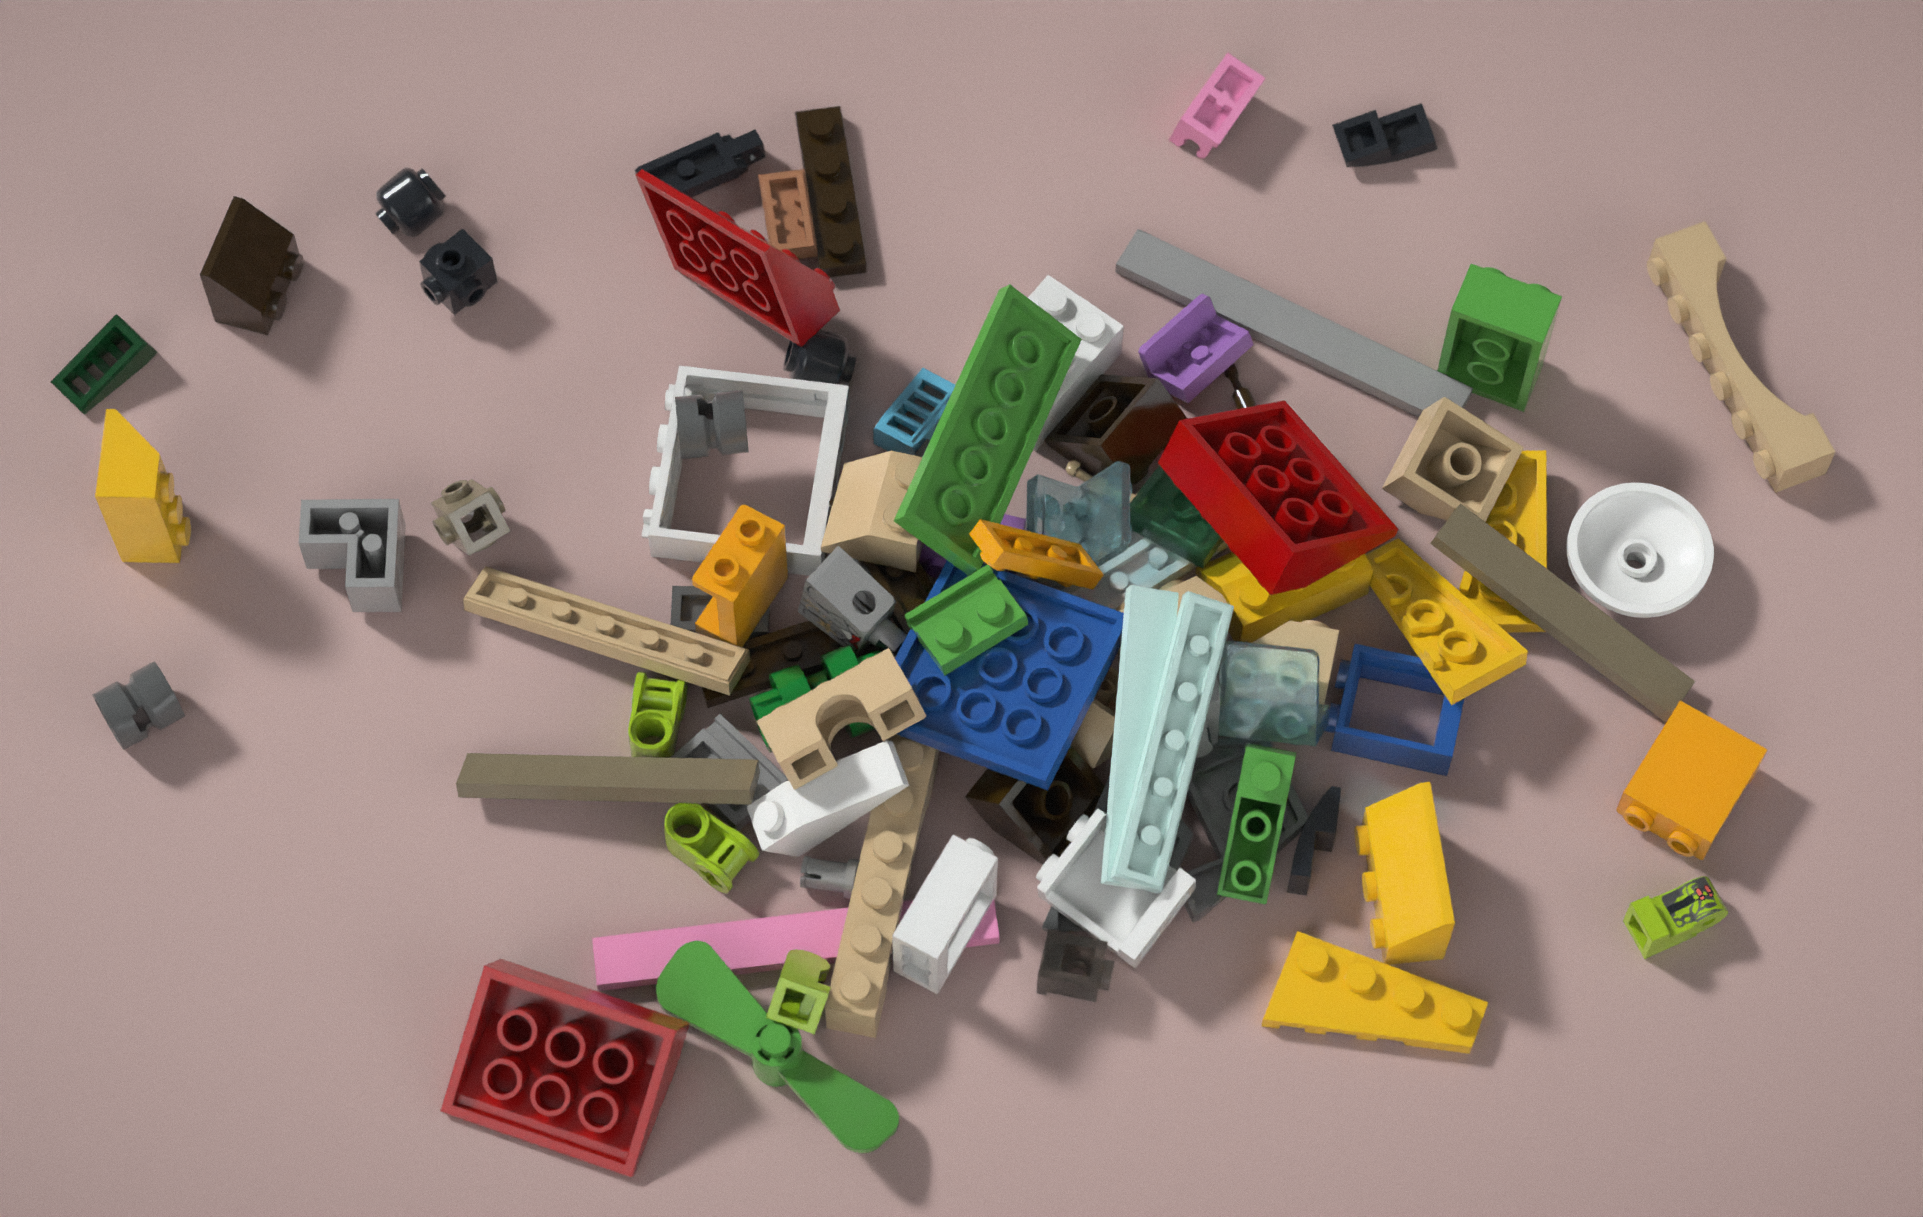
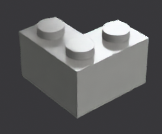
[298,499,406,612]

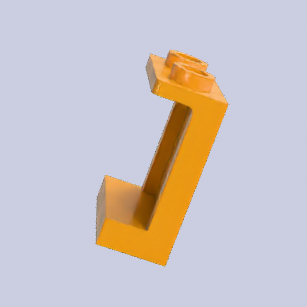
[692,504,788,647]
[1616,700,1768,860]

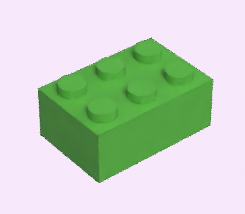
[1437,264,1562,412]

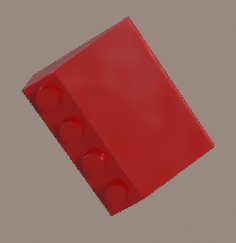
[635,169,840,347]
[1158,400,1399,595]
[440,959,690,1177]

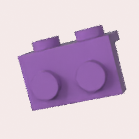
[1138,293,1254,403]

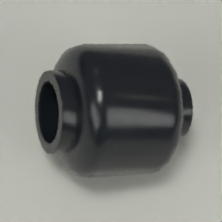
[375,168,446,237]
[783,329,856,385]

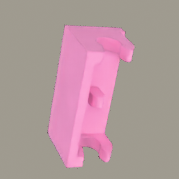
[1169,53,1265,158]

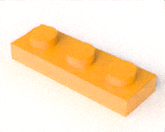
[969,519,1104,590]

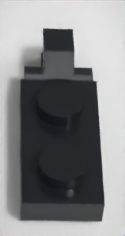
[635,129,765,197]

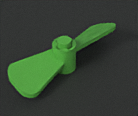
[656,941,899,1153]

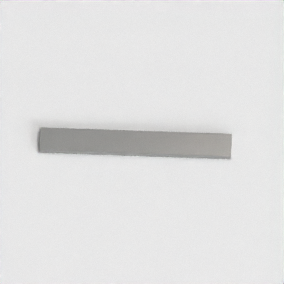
[1115,229,1473,417]

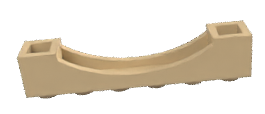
[1647,221,1835,493]
[825,734,939,1038]

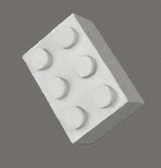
[1028,275,1124,452]

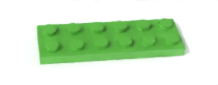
[894,284,1082,576]

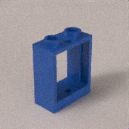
[1325,643,1465,776]

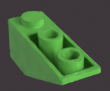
[1217,743,1297,905]

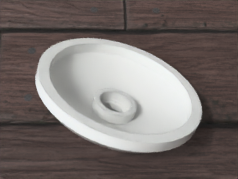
[1566,483,1714,618]

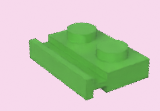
[905,565,1029,676]

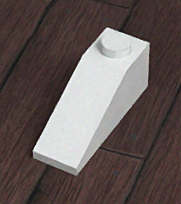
[747,740,909,857]

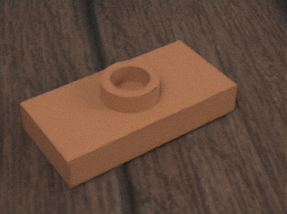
[759,169,818,259]

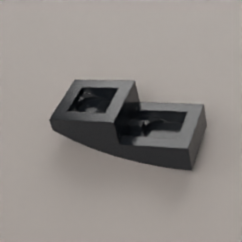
[1332,103,1438,167]
[1287,786,1341,895]

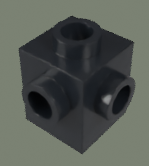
[419,229,497,315]

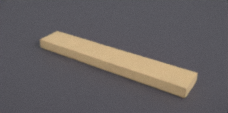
[463,566,750,696]

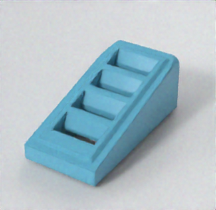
[873,368,955,455]

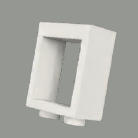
[892,835,998,994]

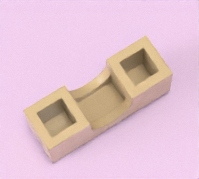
[756,648,927,790]

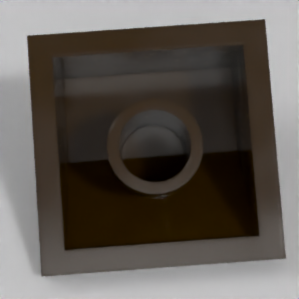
[200,196,303,336]
[1044,374,1188,487]
[965,745,1105,865]

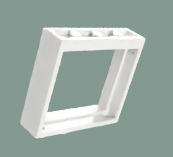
[641,365,850,576]

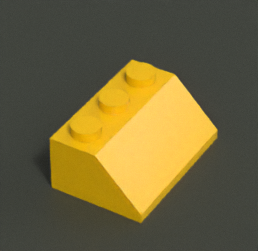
[95,409,191,563]
[1195,552,1374,646]
[1354,782,1455,965]

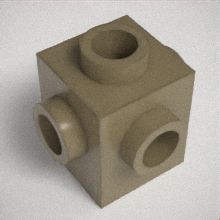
[431,479,510,556]

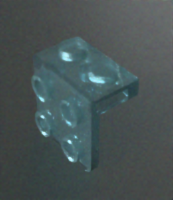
[1026,461,1132,567]
[1218,641,1329,746]

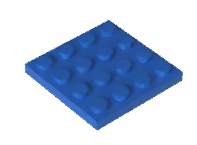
[895,561,1124,790]

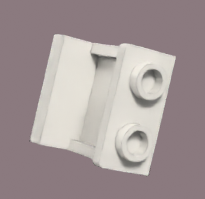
[1036,809,1196,968]

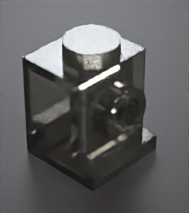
[1036,929,1115,1002]

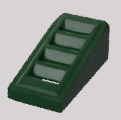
[50,314,158,415]

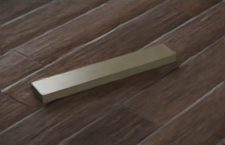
[1430,503,1695,722]
[456,753,760,805]

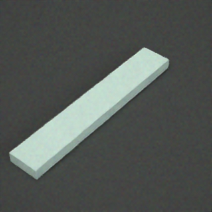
[1101,585,1179,890]
[1110,591,1234,894]

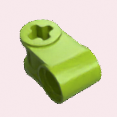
[628,672,688,758]
[664,803,760,894]

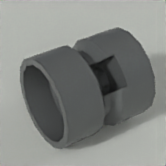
[675,390,749,459]
[92,661,185,750]

